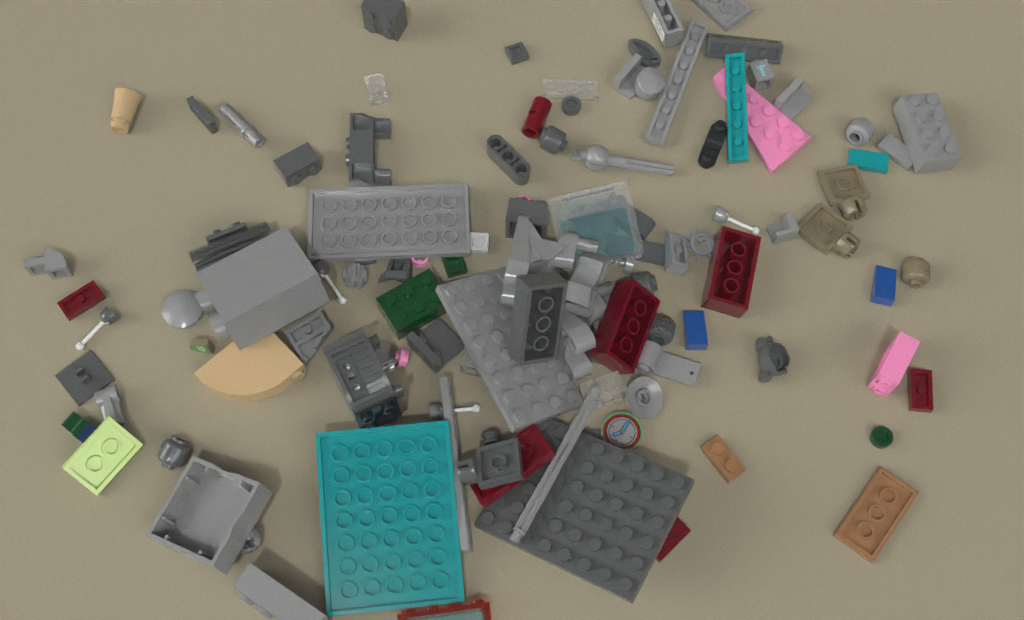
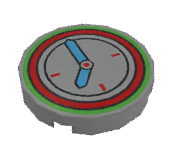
[600,412,643,450]

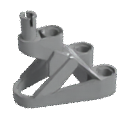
[500,214,599,307]
[558,281,614,382]

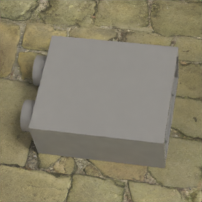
[194,226,331,351]

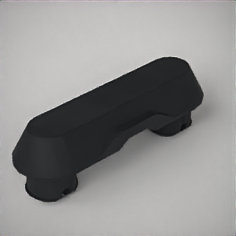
[698,120,728,169]

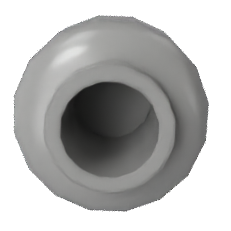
[846,117,875,146]

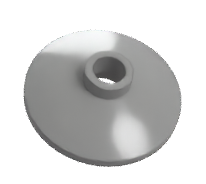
[626,376,663,419]

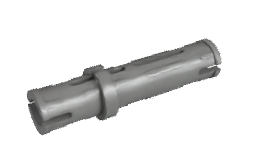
[219,103,264,148]

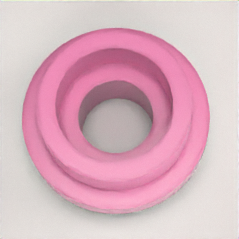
[394,347,409,368]

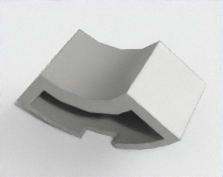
[566,251,611,307]

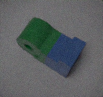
[61,411,97,443]

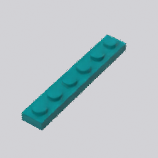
[725,52,749,164]

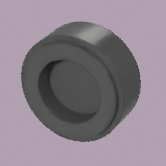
[562,96,581,116]

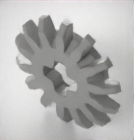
[686,229,715,262]

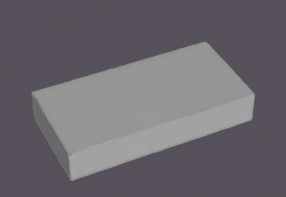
[876,133,913,171]

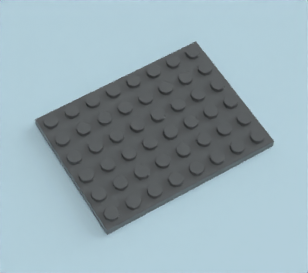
[474,419,695,604]

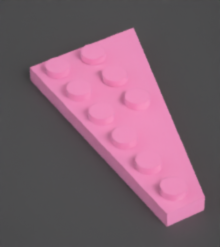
[712,66,811,175]

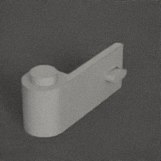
[636,340,702,388]

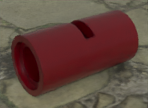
[521,96,552,139]

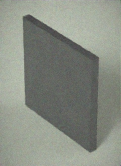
[55,350,115,407]

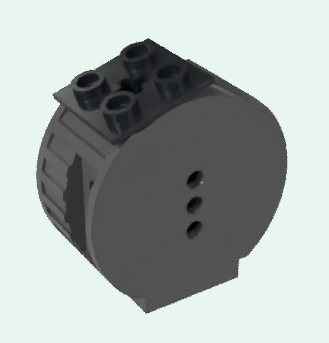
[322,329,405,430]

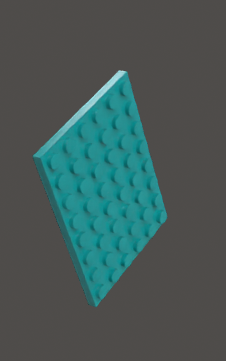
[315,420,465,616]

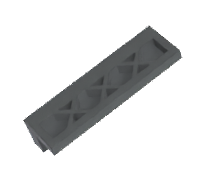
[705,33,783,64]

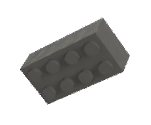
[508,271,568,366]

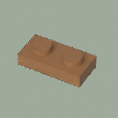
[701,435,746,484]

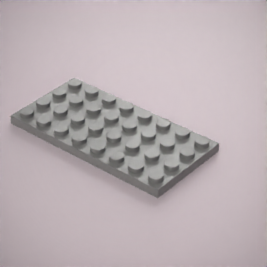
[307,183,471,263]
[435,266,584,433]

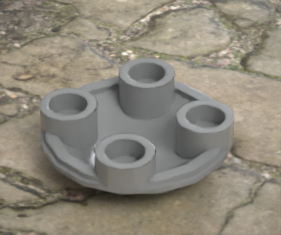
[162,290,204,329]

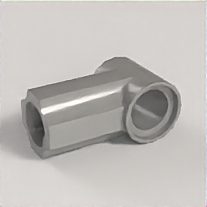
[94,385,127,427]

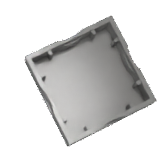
[145,456,273,575]

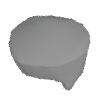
[634,67,666,101]

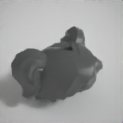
[755,336,790,384]

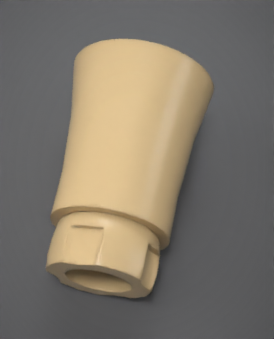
[109,88,142,134]

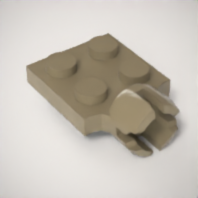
[818,164,871,221]
[798,202,861,259]

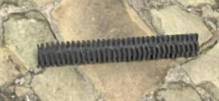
[188,222,271,263]

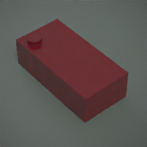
[701,226,761,319]
[588,279,661,375]

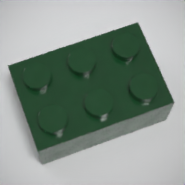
[376,268,447,340]

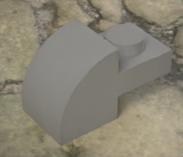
[24,249,73,280]

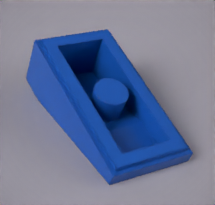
[870,265,897,307]
[683,311,708,350]

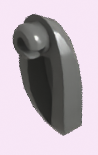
[628,38,661,68]

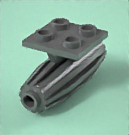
[194,222,272,272]

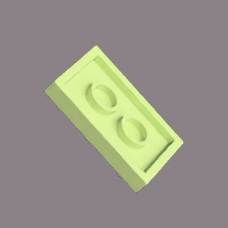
[62,416,143,496]

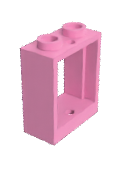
[867,331,920,397]

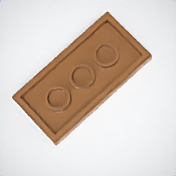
[833,466,919,563]

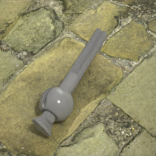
[572,144,674,176]

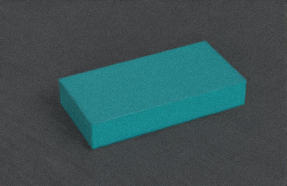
[847,148,889,174]

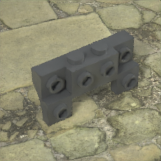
[346,113,391,187]

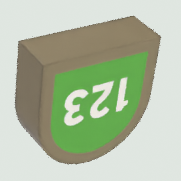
[190,338,215,354]

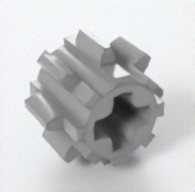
[342,263,368,289]

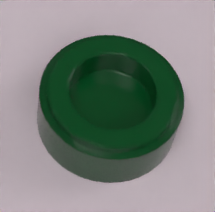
[870,426,893,449]

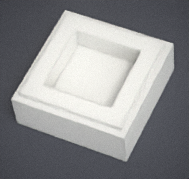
[470,232,489,254]

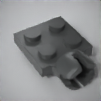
[457,437,524,490]

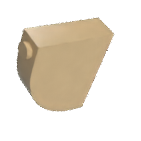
[194,332,307,402]

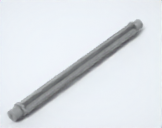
[510,387,602,543]

